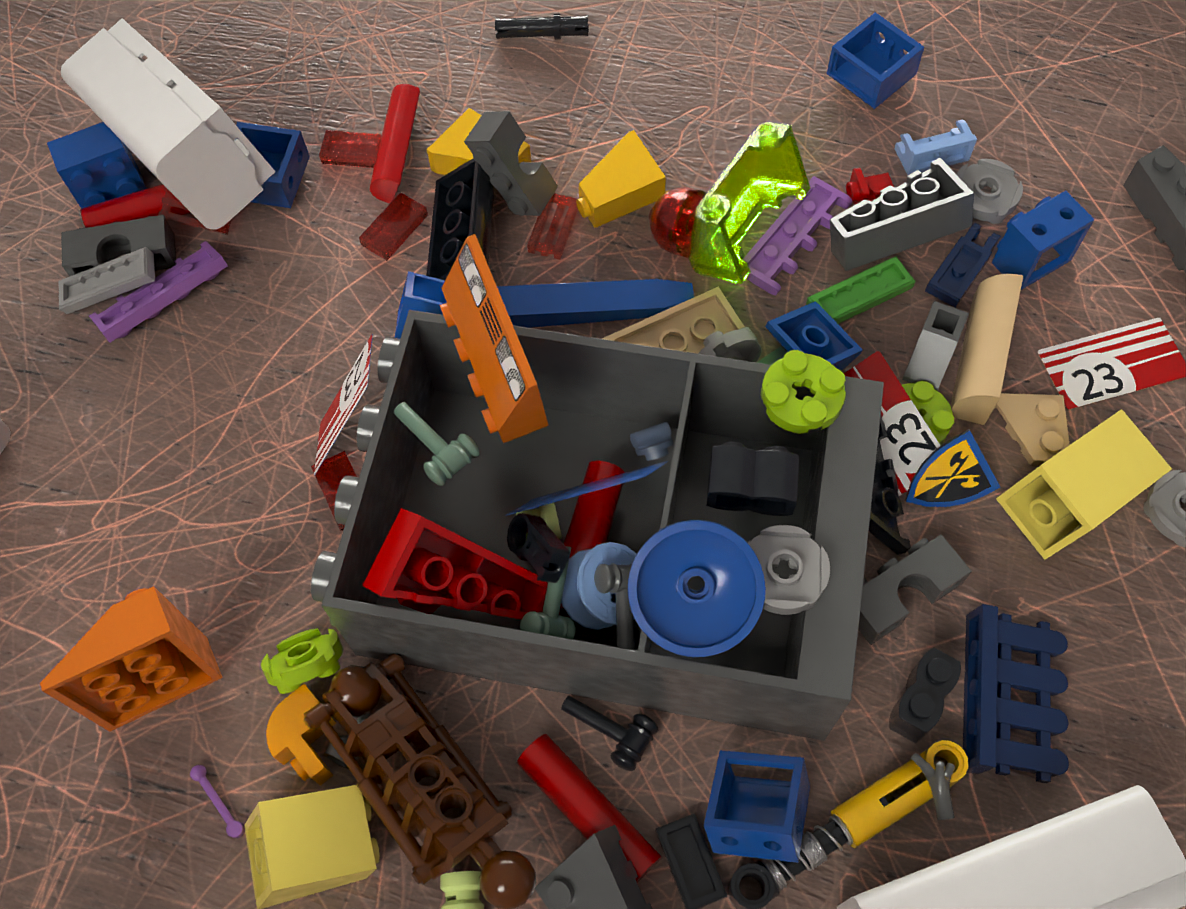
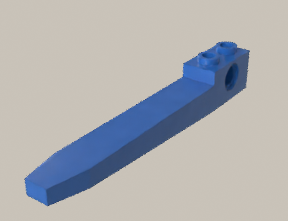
[497,279,694,328]

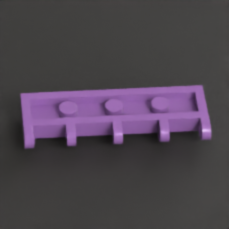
[736,176,852,295]
[89,241,228,343]

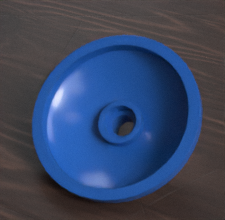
[628,520,766,657]

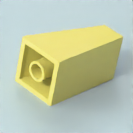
[996,409,1172,560]

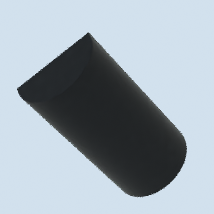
[426,158,495,280]

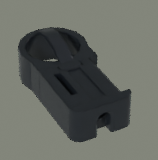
[507,513,570,583]

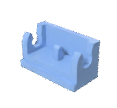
[894,119,977,175]

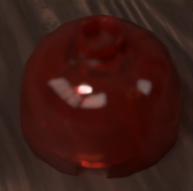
[649,187,713,258]

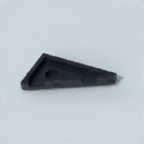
[869,415,911,555]

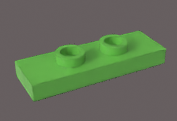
[806,256,916,324]

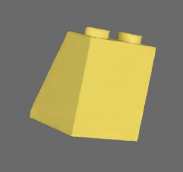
[244,784,380,909]

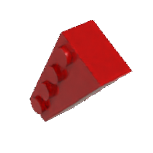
[362,508,548,619]

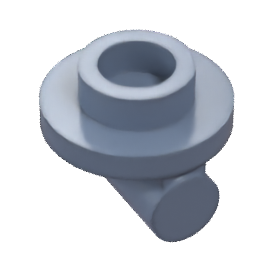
[630,422,674,461]

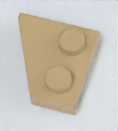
[994,393,1070,466]

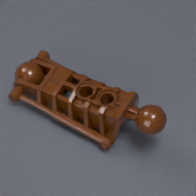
[303,653,537,909]

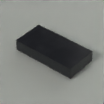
[655,813,727,909]

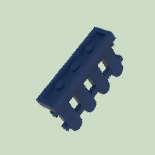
[963,604,1069,783]

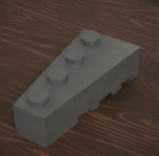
[1123,145,1186,273]
[830,158,974,271]
[535,825,653,909]

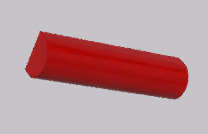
[370,84,420,203]
[80,184,190,228]
[559,460,625,617]
[517,734,662,883]

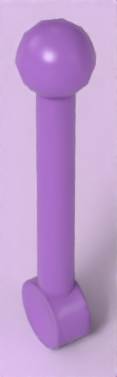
[190,765,245,838]

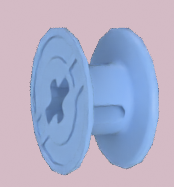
[561,542,637,630]

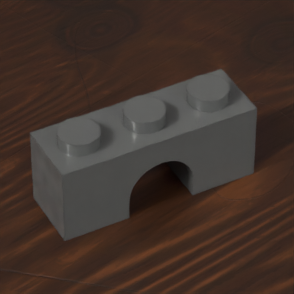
[464,111,558,216]
[61,215,176,276]
[858,534,972,645]

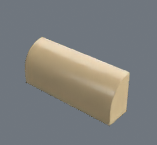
[950,274,1023,425]

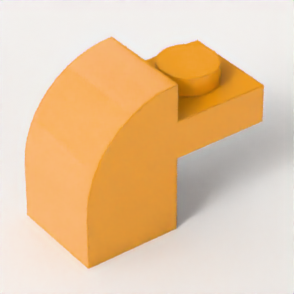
[266,683,336,786]

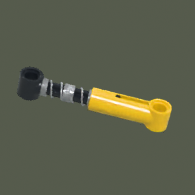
[728,740,968,909]

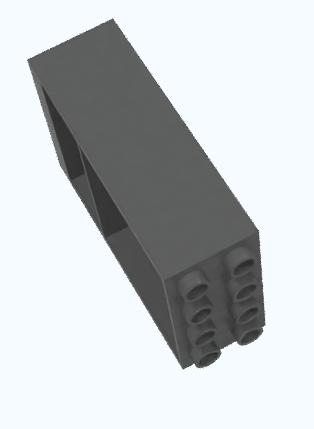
[311,310,884,741]

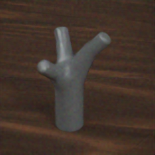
[911,753,955,820]

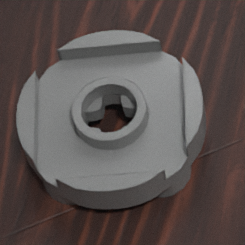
[956,159,1023,224]
[698,327,762,363]
[1143,470,1186,547]
[748,525,830,615]

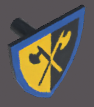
[905,429,1000,507]

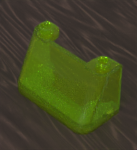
[688,122,810,284]

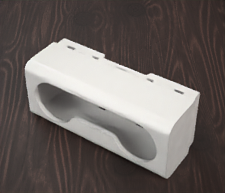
[61,18,276,230]
[837,785,1186,909]

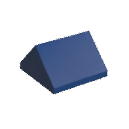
[765,301,863,371]

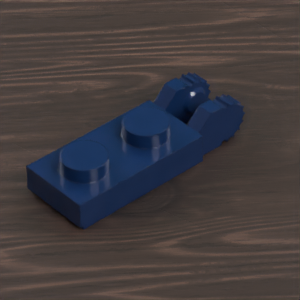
[925,223,1001,308]

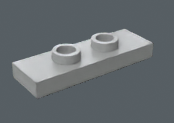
[58,247,155,314]

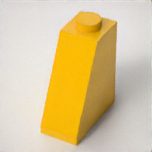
[427,108,532,175]
[576,130,666,228]

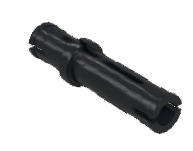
[495,13,589,40]

